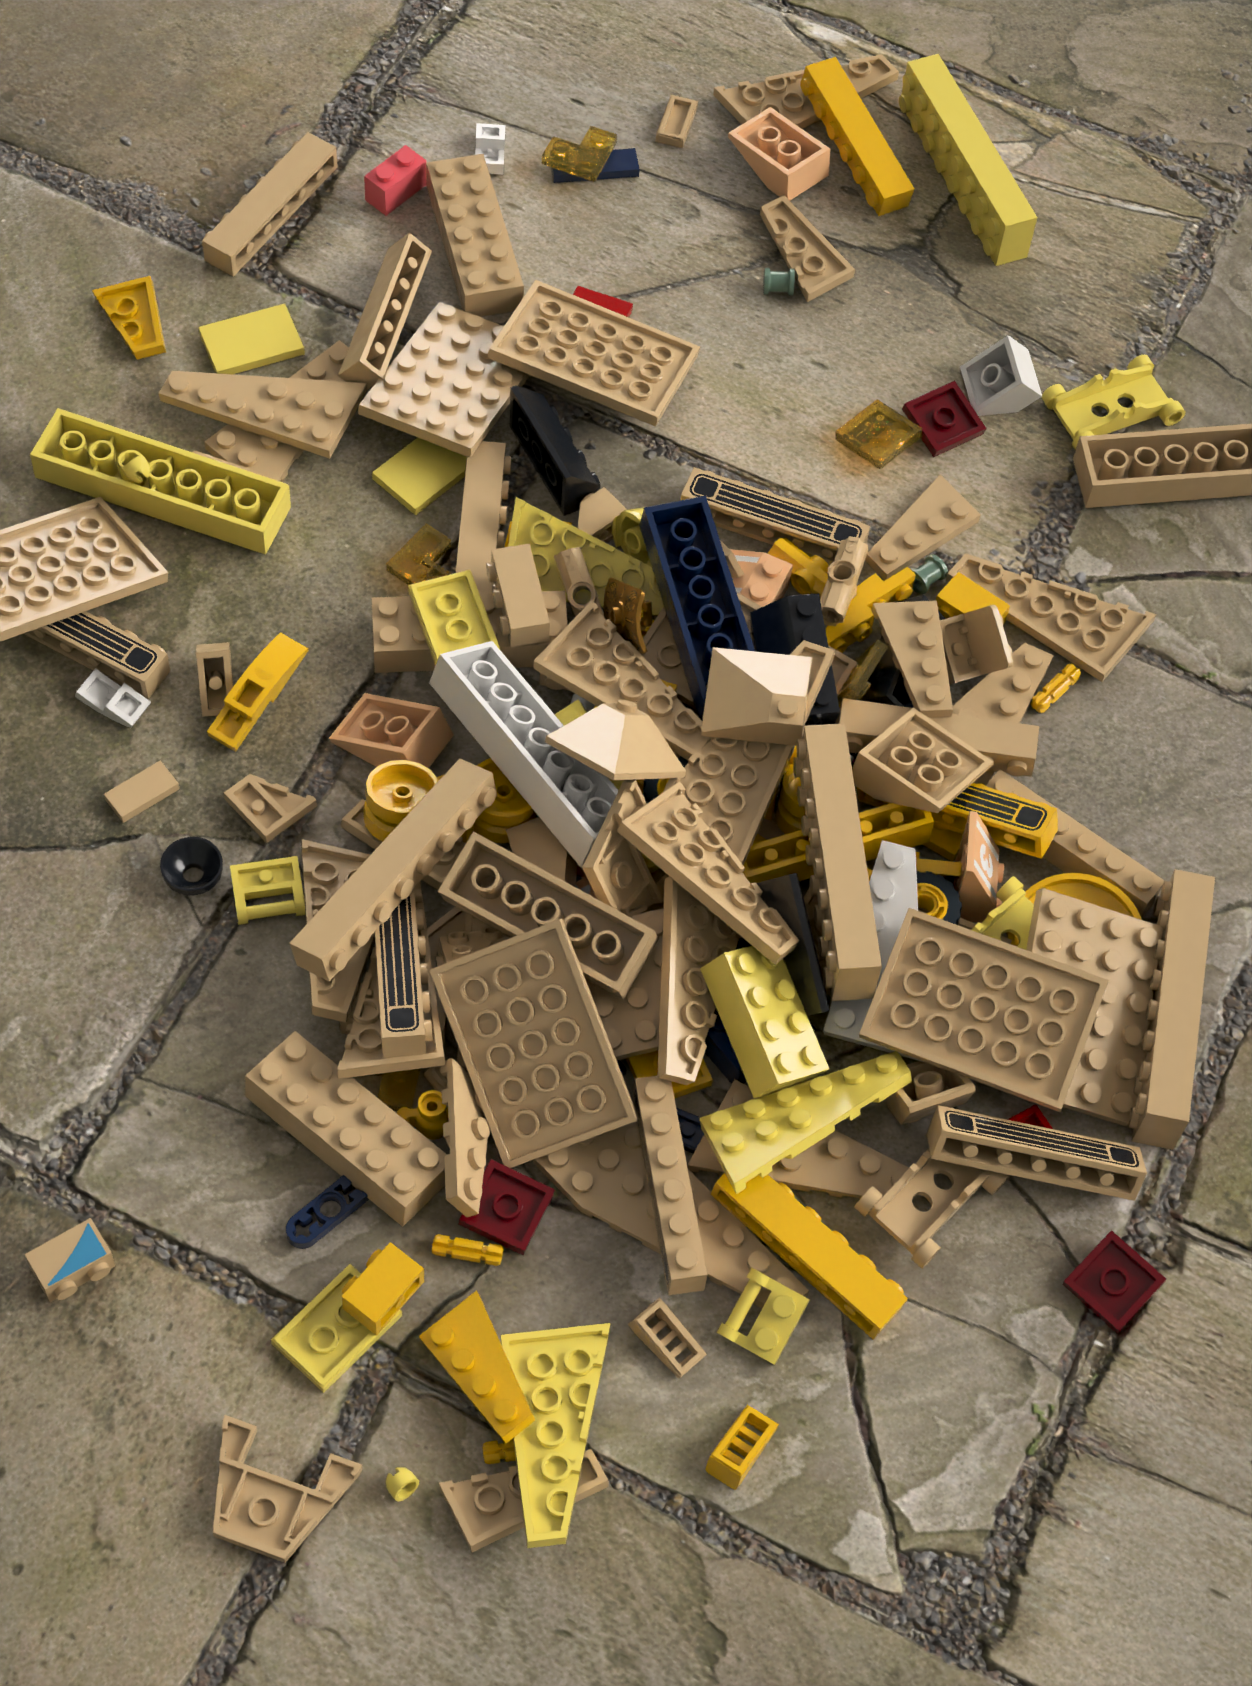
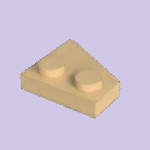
[224,774,317,843]

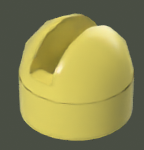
[122,455,150,483]
[386,1467,419,1502]

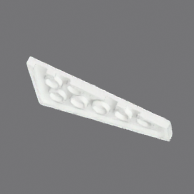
[823,840,924,1062]

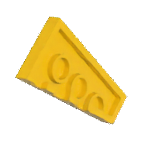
[419,1290,535,1444]

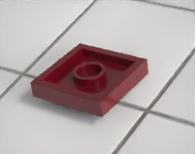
[902,380,987,457]
[458,1159,555,1255]
[1062,1230,1167,1334]

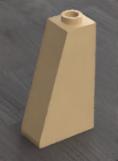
[506,817,577,887]

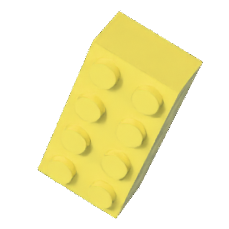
[700,946,829,1098]

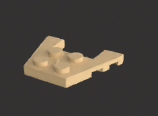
[582,780,669,918]
[213,1415,363,1563]

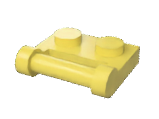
[230,856,305,925]
[717,1267,810,1365]

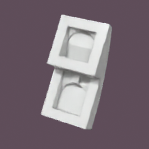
[475,124,505,175]
[75,668,151,728]

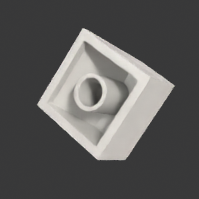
[960,336,1042,416]

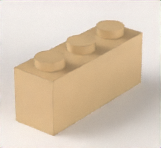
[486,544,550,647]

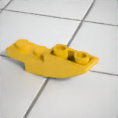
[826,566,916,653]
[207,633,309,752]

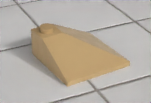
[701,647,812,746]
[545,700,686,780]
[852,708,993,813]

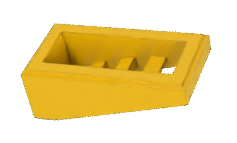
[705,1404,779,1490]

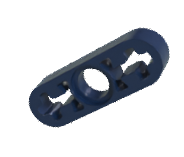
[286,1175,369,1249]

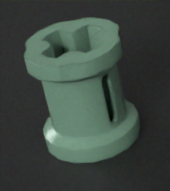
[763,268,795,296]
[911,554,948,595]

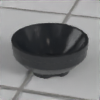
[160,837,223,896]

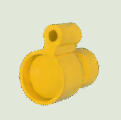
[397,1090,449,1140]

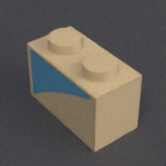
[25,1218,115,1303]

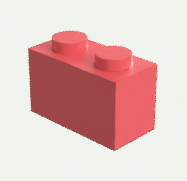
[364,145,427,216]

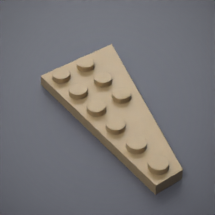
[946,553,1156,682]
[952,643,1054,785]
[301,839,375,1023]

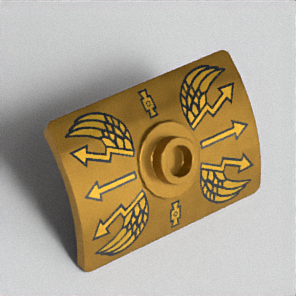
[603,577,652,655]

